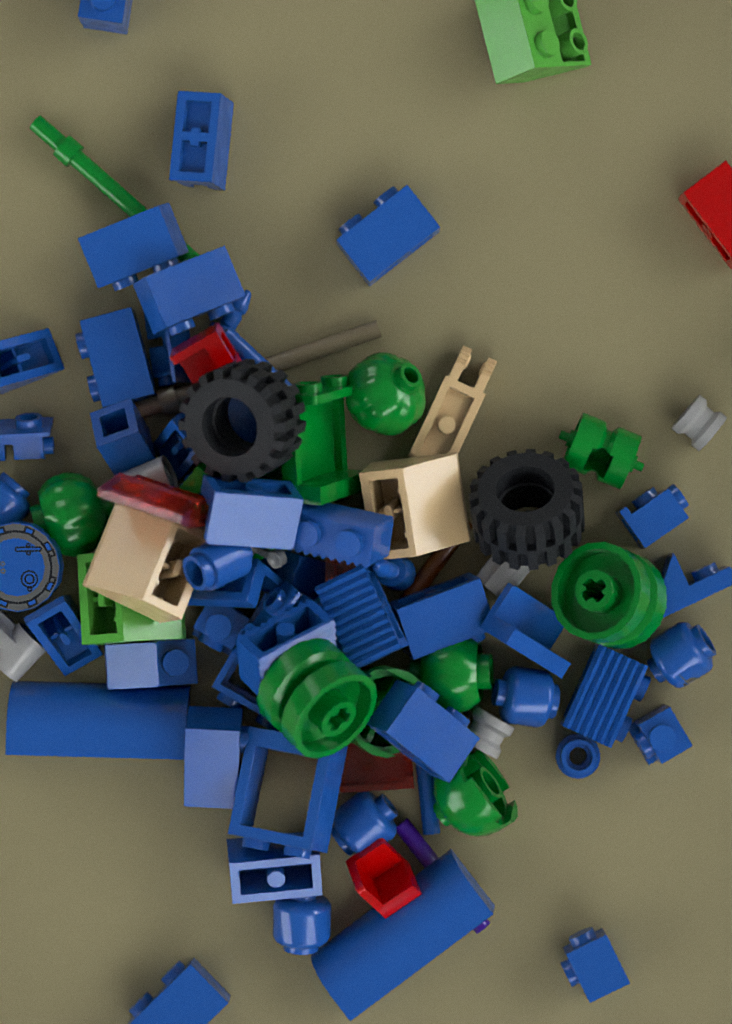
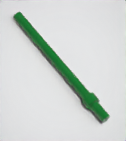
[29,115,200,262]

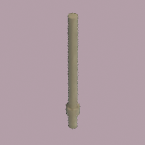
[134,320,381,418]

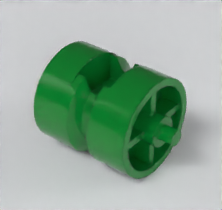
[558,412,644,490]

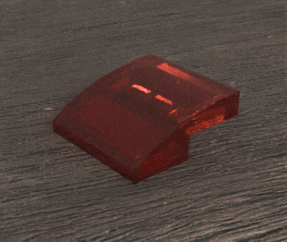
[97,473,209,528]

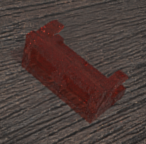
[339,743,414,793]

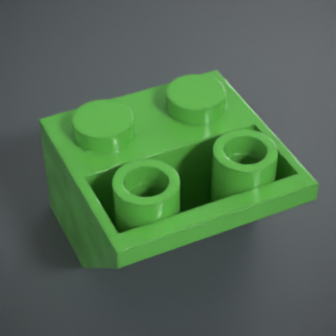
[475,0,592,84]
[77,553,186,645]

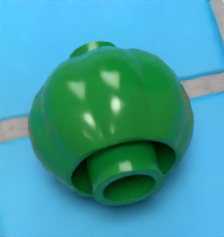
[346,352,426,436]
[30,472,113,557]
[410,638,494,713]

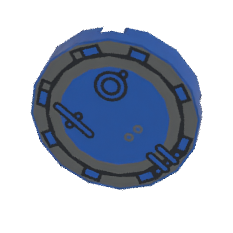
[0,521,64,612]

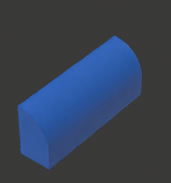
[5,681,191,760]
[311,849,495,1021]

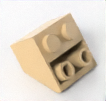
[359,452,471,560]
[82,502,206,623]

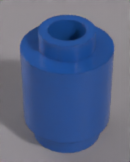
[183,542,253,591]

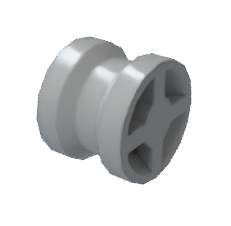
[671,395,727,451]
[468,706,515,759]

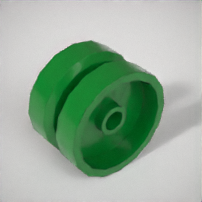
[551,542,667,649]
[257,638,377,759]

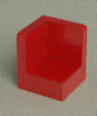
[169,322,242,384]
[345,838,422,919]

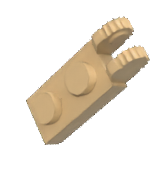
[408,345,497,458]

